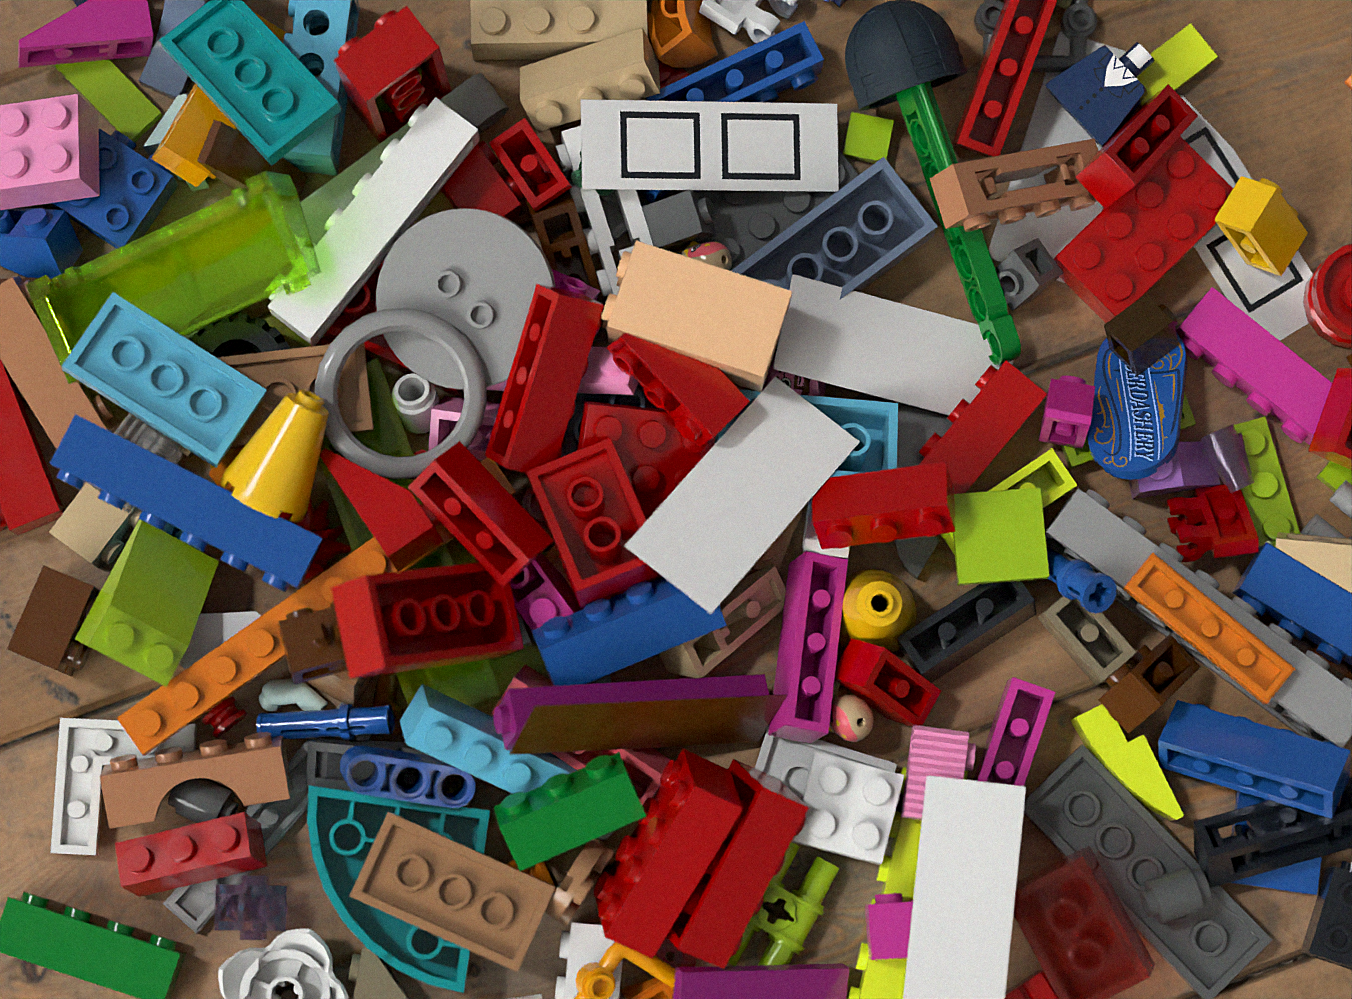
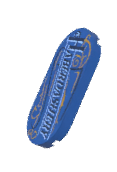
[1087,333,1187,480]

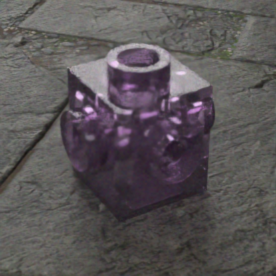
[214,876,288,940]

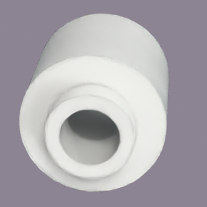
[391,374,440,434]

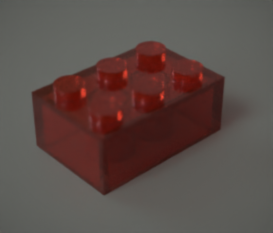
[1013,845,1155,999]

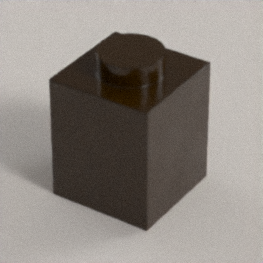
[1104,294,1179,376]

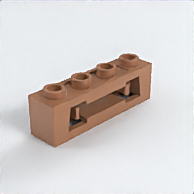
[930,139,1098,232]

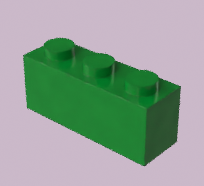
[494,752,646,871]

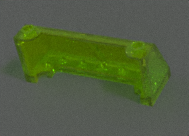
[25,171,322,388]

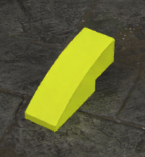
[1070,705,1184,821]

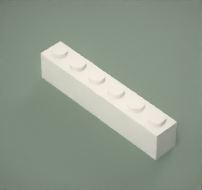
[267,97,480,346]

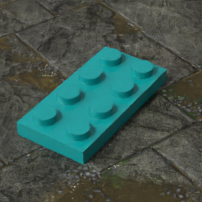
[159,0,341,166]

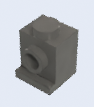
[995,238,1063,311]

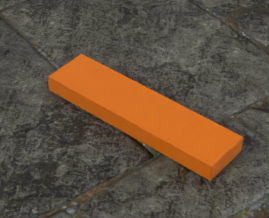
[1123,553,1295,705]

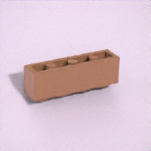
[0,276,114,450]

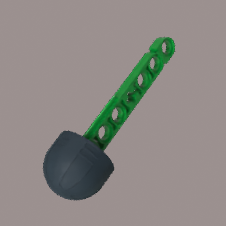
[845,0,1021,365]

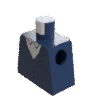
[1045,42,1155,148]

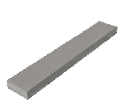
[163,702,374,934]

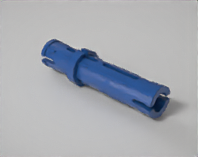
[256,704,395,740]

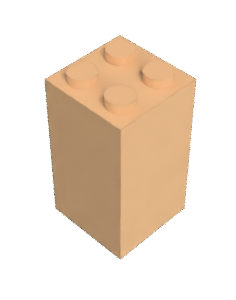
[602,241,792,392]

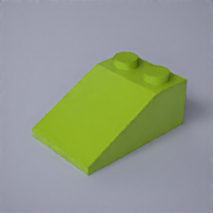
[75,519,219,687]

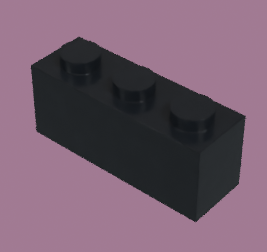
[897,581,1037,683]

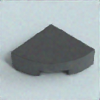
[895,536,940,579]

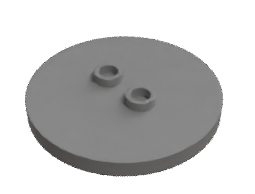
[376,209,556,389]

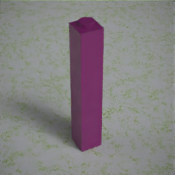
[494,674,770,750]

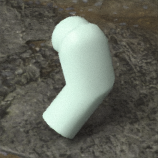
[259,678,328,712]

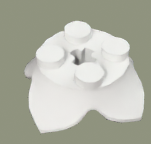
[218,928,349,999]

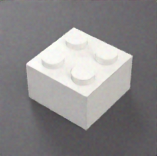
[791,752,904,865]

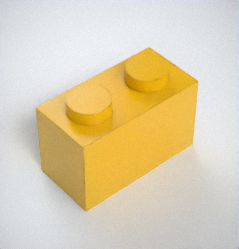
[1214,176,1308,276]

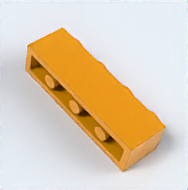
[151,11,286,188]

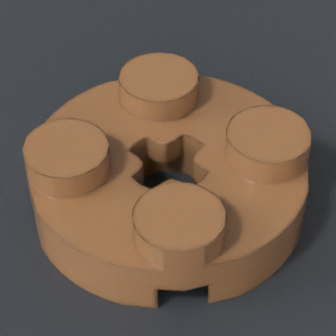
[545,839,615,927]

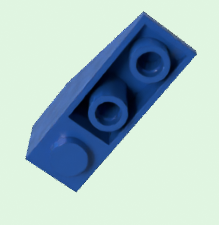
[0,208,83,279]

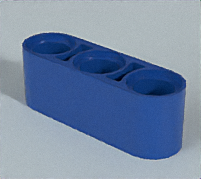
[340,745,475,808]

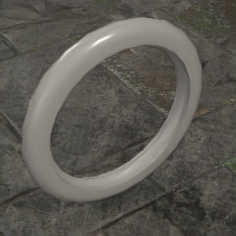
[315,308,487,480]

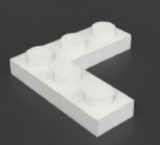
[51,718,197,856]

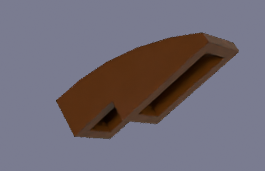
[197,120,308,214]

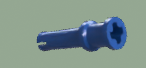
[1046,546,1117,614]

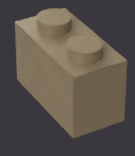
[1037,596,1136,686]

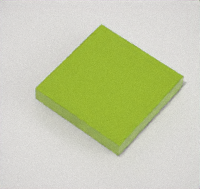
[953,487,1049,586]

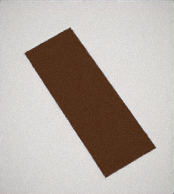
[509,694,788,755]

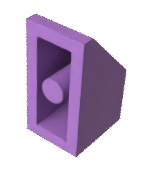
[1129,441,1220,499]

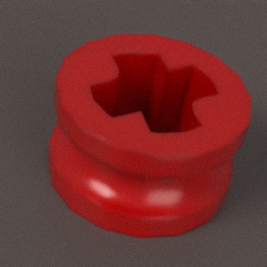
[202,696,247,739]

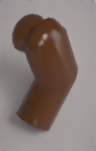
[372,674,405,737]

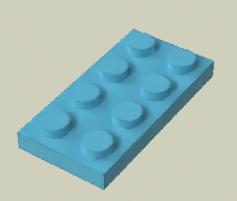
[62,292,267,468]

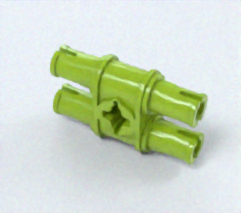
[728,842,839,966]

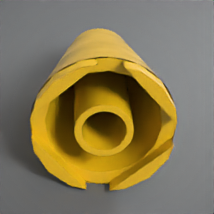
[221,389,329,522]
[839,569,917,653]

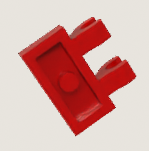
[1167,483,1259,562]

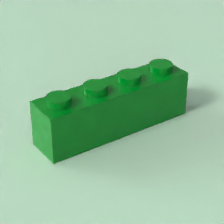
[0,891,186,999]

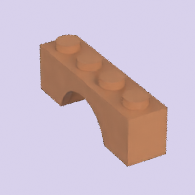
[100,732,293,828]

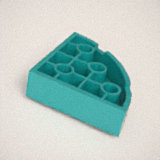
[307,786,490,993]

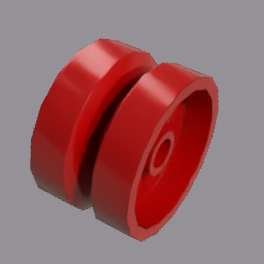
[1303,244,1352,349]

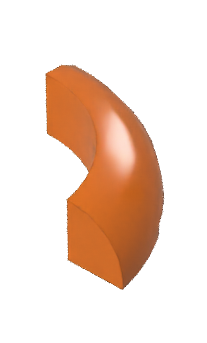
[647,0,718,68]

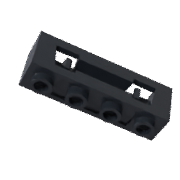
[1193,777,1352,888]

